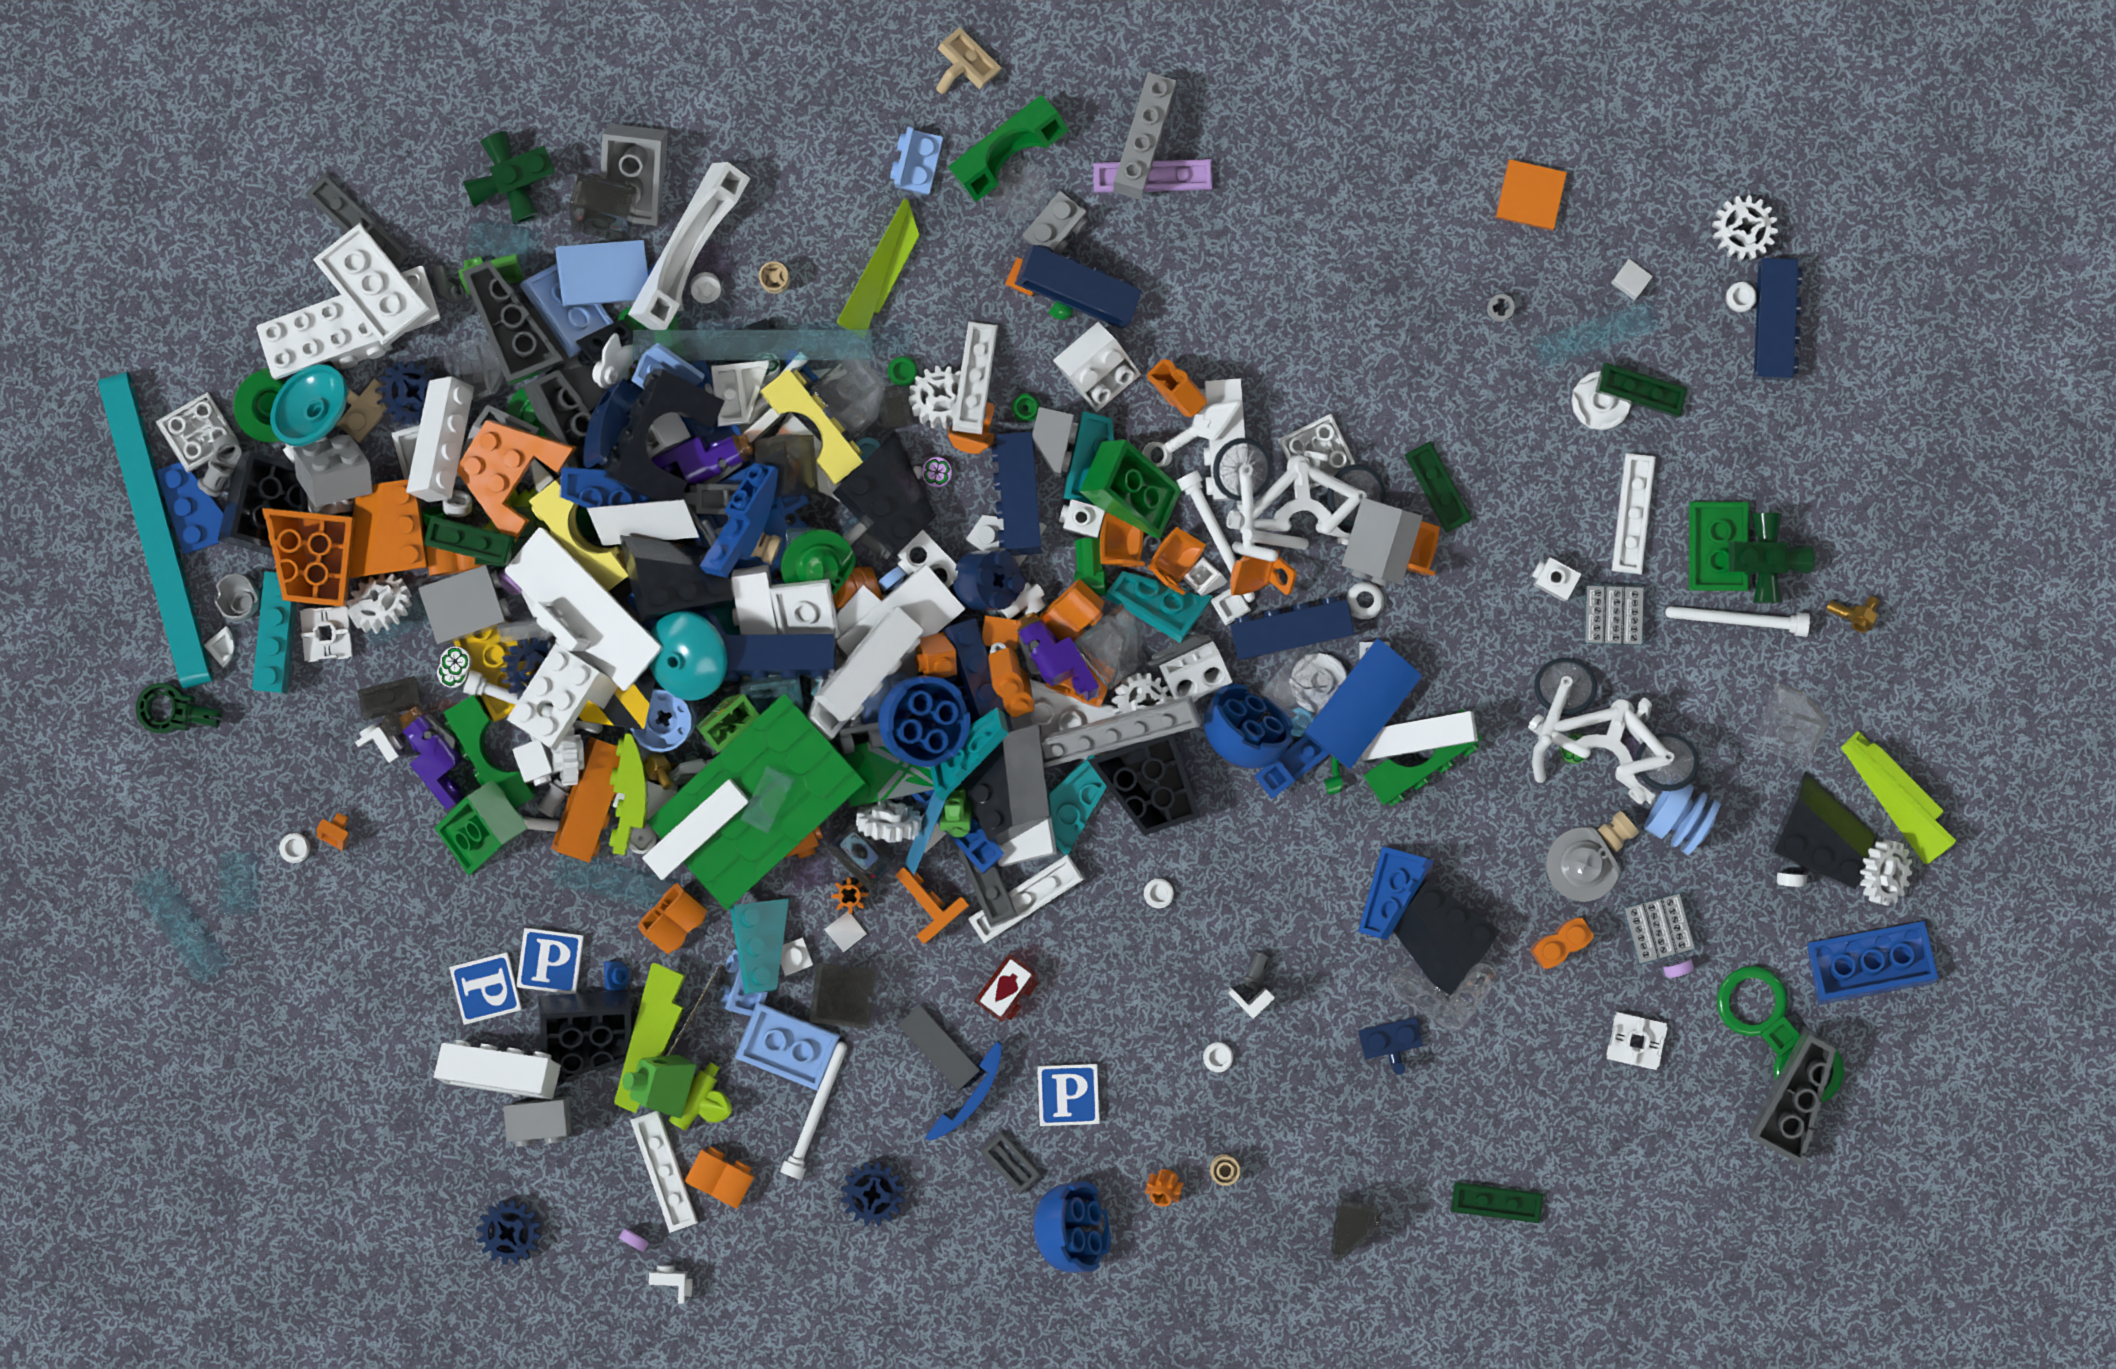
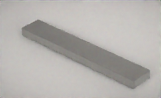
[1040,696,1201,768]

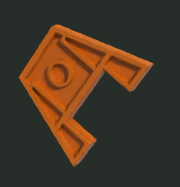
[457,420,577,542]

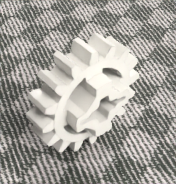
[1712,195,1778,261]
[909,366,961,429]
[347,574,412,634]
[1111,673,1174,715]
[551,725,584,786]
[856,800,922,842]
[1860,839,1912,906]

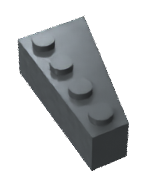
[462,260,564,386]
[523,370,618,470]
[1747,1028,1836,1167]

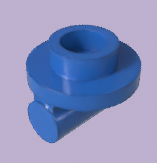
[604,961,629,991]

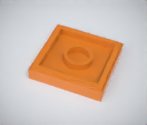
[1495,159,1567,231]

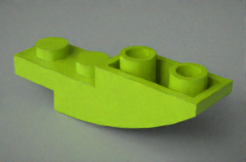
[609,733,648,856]

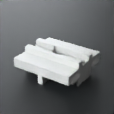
[300,606,353,662]
[1606,1012,1668,1070]

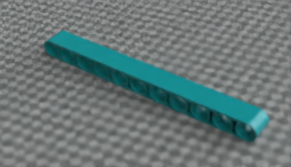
[98,371,213,689]

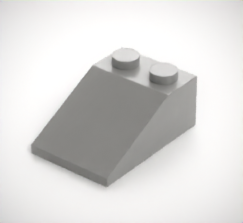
[600,124,668,226]

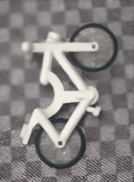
[1213,438,1385,562]
[1528,658,1699,804]

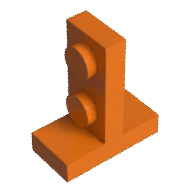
[895,867,969,944]

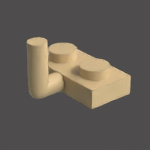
[936,27,1002,94]
[337,379,392,444]

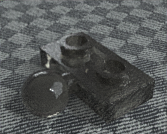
[357,676,422,736]

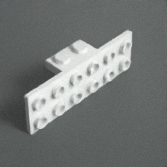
[256,266,441,380]
[505,528,662,691]

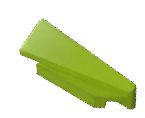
[837,198,920,340]
[1841,731,1956,864]
[614,963,686,1113]

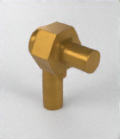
[1826,596,1879,633]
[644,753,680,790]

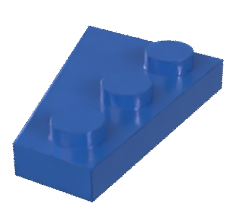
[155,462,224,555]
[559,467,650,508]
[1358,846,1434,940]

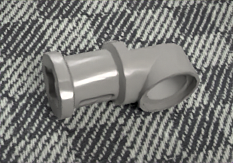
[197,434,242,497]

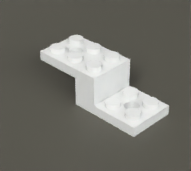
[507,631,650,751]

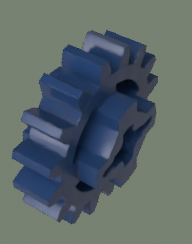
[375,361,434,426]
[500,637,553,700]
[840,1161,905,1226]
[476,1199,542,1265]

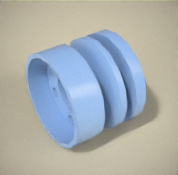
[630,686,697,752]
[1644,776,1720,855]

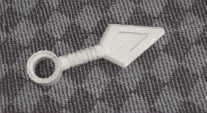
[1142,400,1241,469]

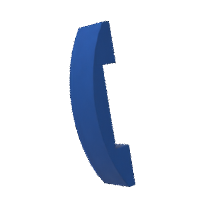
[1254,735,1329,799]
[911,790,1005,874]
[925,1041,1002,1141]

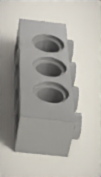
[1113,72,1176,200]

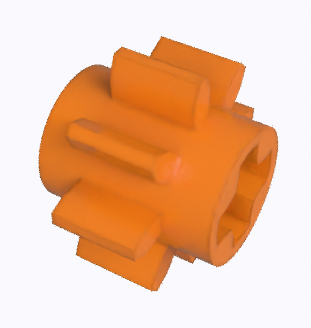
[831,877,869,914]
[1145,1169,1184,1207]

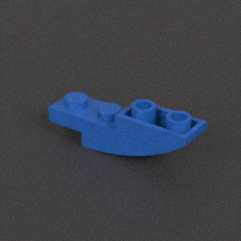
[700,463,778,578]

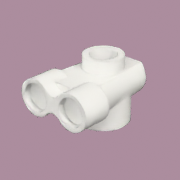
[997,582,1046,619]

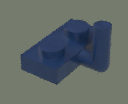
[1358,1017,1423,1075]

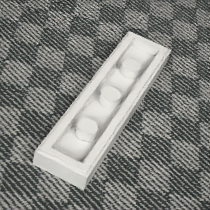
[952,322,998,434]
[1611,453,1656,575]
[1361,711,1478,761]
[642,779,750,880]
[968,854,1084,943]
[630,1111,698,1233]

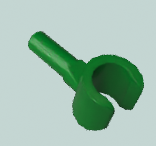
[1324,756,1342,795]

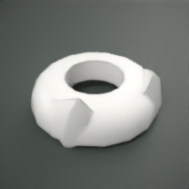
[1346,582,1384,620]

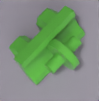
[940,784,973,837]

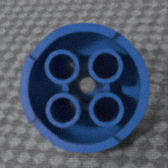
[878,676,970,767]
[1204,684,1293,769]
[1033,1181,1111,1273]

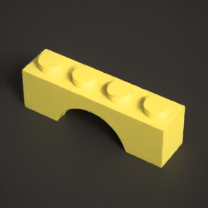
[759,368,863,485]
[529,477,629,591]

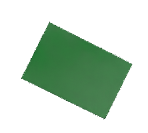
[1688,502,1749,591]

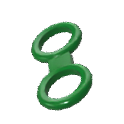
[1716,966,1844,1103]

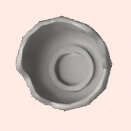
[215,573,261,622]

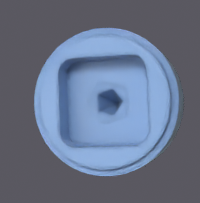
[878,566,907,592]

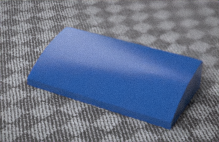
[1303,638,1422,770]
[1807,921,1938,1005]

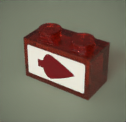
[974,953,1039,1023]

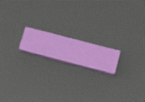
[1093,159,1212,193]

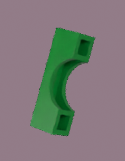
[947,95,1069,203]
[443,694,539,810]
[1362,709,1482,807]

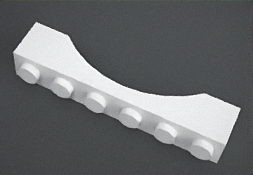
[628,162,750,330]

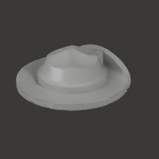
[1546,826,1621,902]

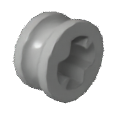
[1487,294,1515,322]

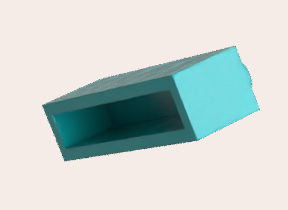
[252,571,297,694]

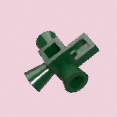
[463,131,556,225]
[1729,513,1815,604]

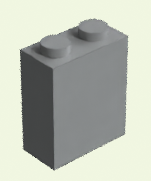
[1341,497,1423,587]
[418,565,511,646]

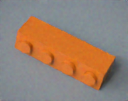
[551,737,621,863]

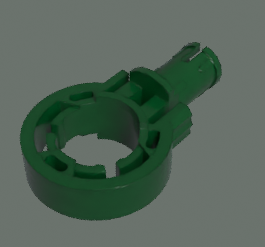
[136,683,222,734]

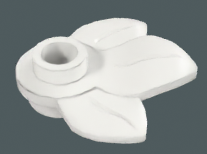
[592,333,636,389]

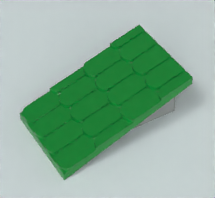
[646,693,865,911]

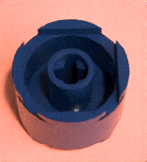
[954,550,1025,610]

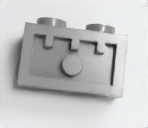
[1022,191,1088,255]

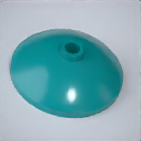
[270,364,348,447]
[649,611,727,700]

